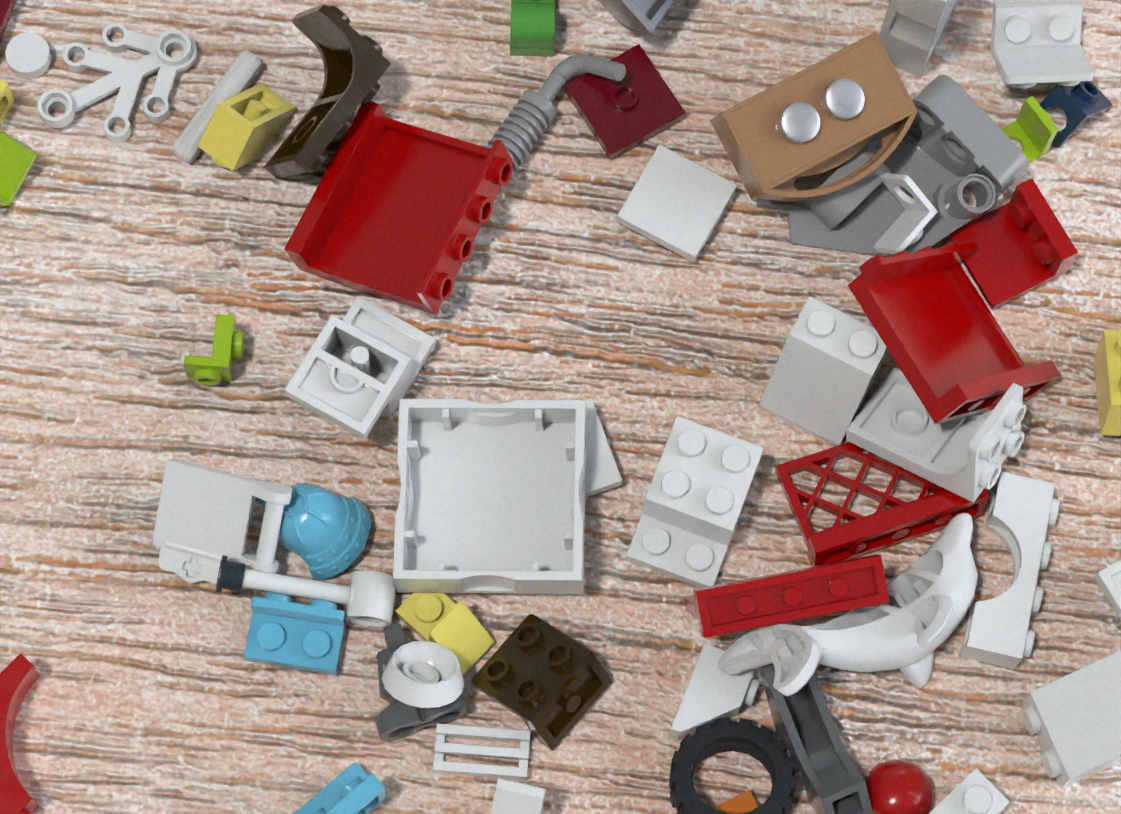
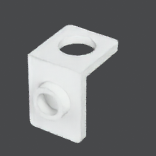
[874,173,938,254]

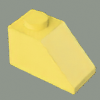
[198,83,296,171]

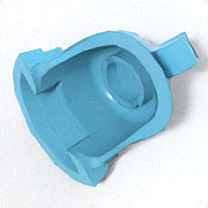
[255,481,371,579]

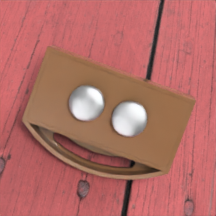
[710,32,918,201]

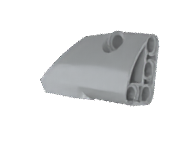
[787,74,1029,256]

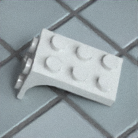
[846,368,1026,503]

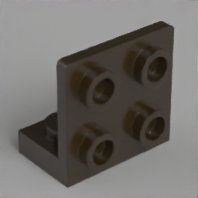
[471,614,612,751]

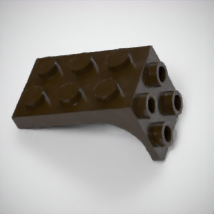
[264,4,391,179]

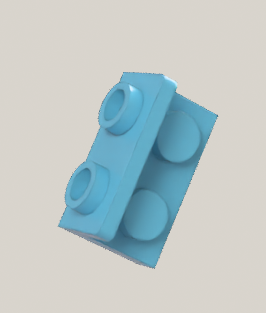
[244,592,346,675]
[294,763,387,814]

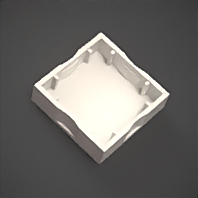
[393,399,586,594]

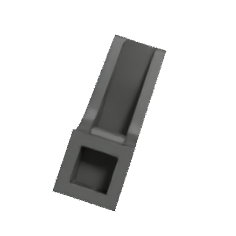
[759,663,873,814]

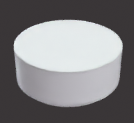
[5,32,51,79]

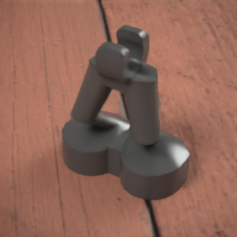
[374,623,468,741]

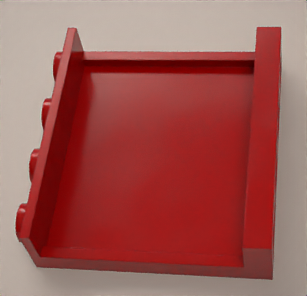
[284,101,514,315]
[848,242,1061,424]

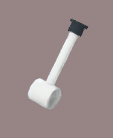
[216,555,396,628]

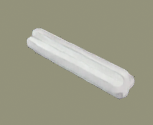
[172,51,262,163]

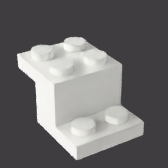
[284,296,436,440]
[625,416,764,588]

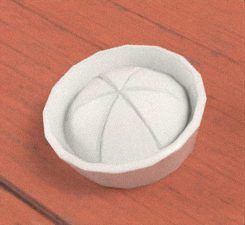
[382,641,465,708]

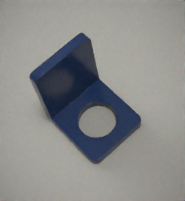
[1040,81,1112,148]

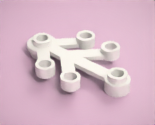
[37,23,197,143]

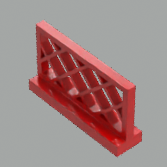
[775,442,988,567]
[683,554,889,638]

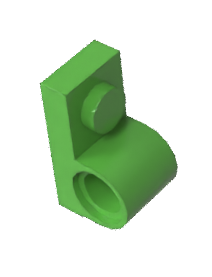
[510,0,555,57]

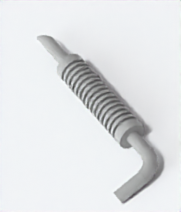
[485,54,626,204]

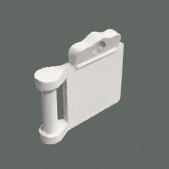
[152,459,293,584]

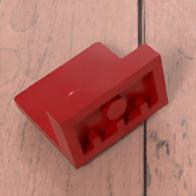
[948,178,1078,308]

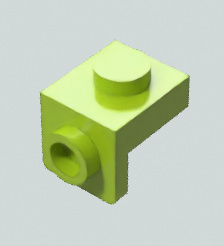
[184,314,245,386]

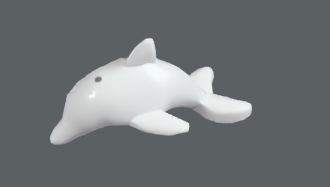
[717,513,978,696]

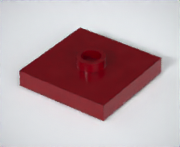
[564,44,685,161]

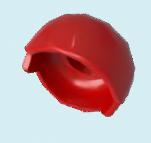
[865,759,933,814]

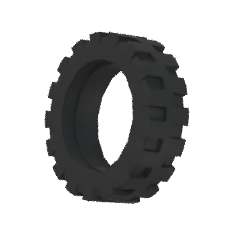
[669,717,796,814]

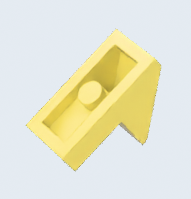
[395,593,495,677]

